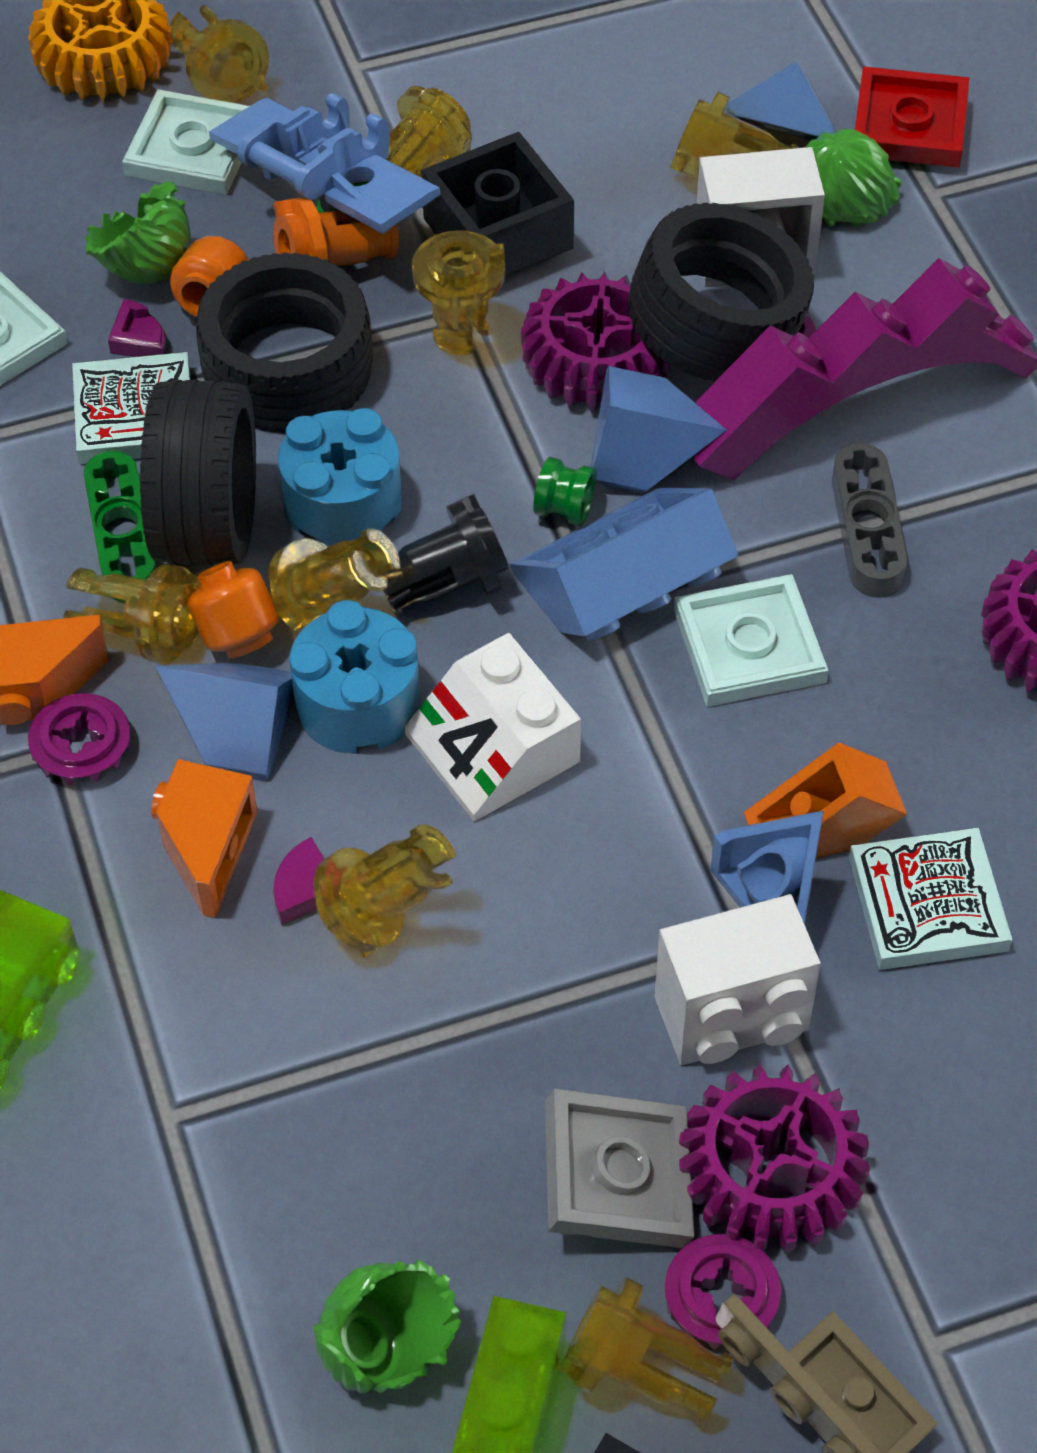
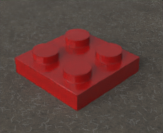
[855,66,970,168]

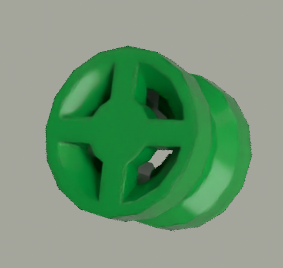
[533,457,597,526]

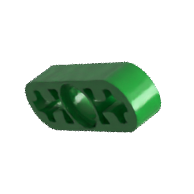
[84,451,159,603]

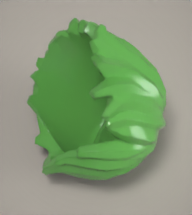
[806,128,902,227]
[85,181,191,284]
[313,1259,461,1394]

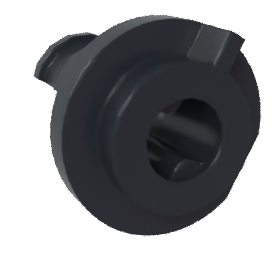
[371,494,509,618]

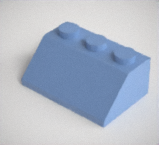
[509,488,739,640]

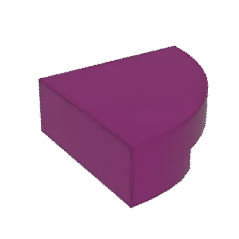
[108,299,167,357]
[273,837,341,925]

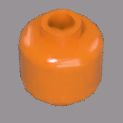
[170,236,249,317]
[187,561,279,659]

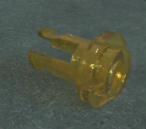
[170,5,269,103]
[386,86,472,178]
[670,91,798,179]
[412,231,505,355]
[268,529,400,633]
[63,564,201,665]
[314,825,456,958]
[558,1277,733,1424]

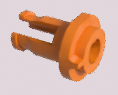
[273,197,399,267]

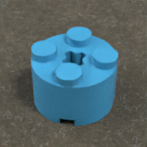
[278,408,402,549]
[289,600,420,753]

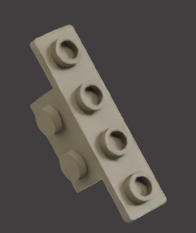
[715,1294,938,1453]

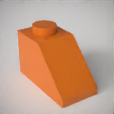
[0,615,109,725]
[743,742,907,858]
[151,759,258,918]

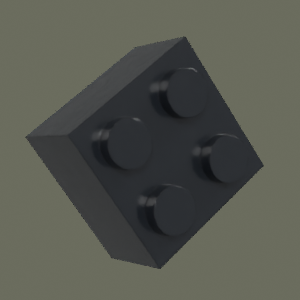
[421,131,574,289]

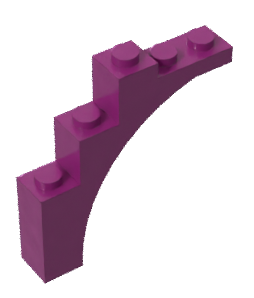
[693,258,1037,480]

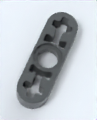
[832,443,907,597]

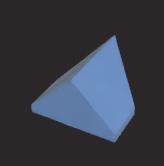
[726,62,836,139]
[590,366,727,493]
[154,663,294,782]
[710,811,824,924]

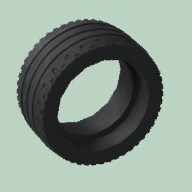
[628,203,814,382]
[196,253,373,432]
[140,380,256,566]

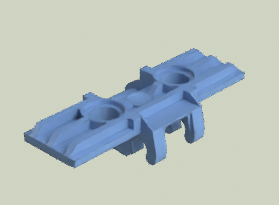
[209,93,441,234]

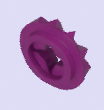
[28,693,131,786]
[665,1234,781,1350]

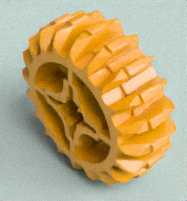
[28,0,172,101]

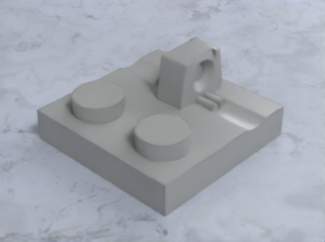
[545,1089,694,1248]

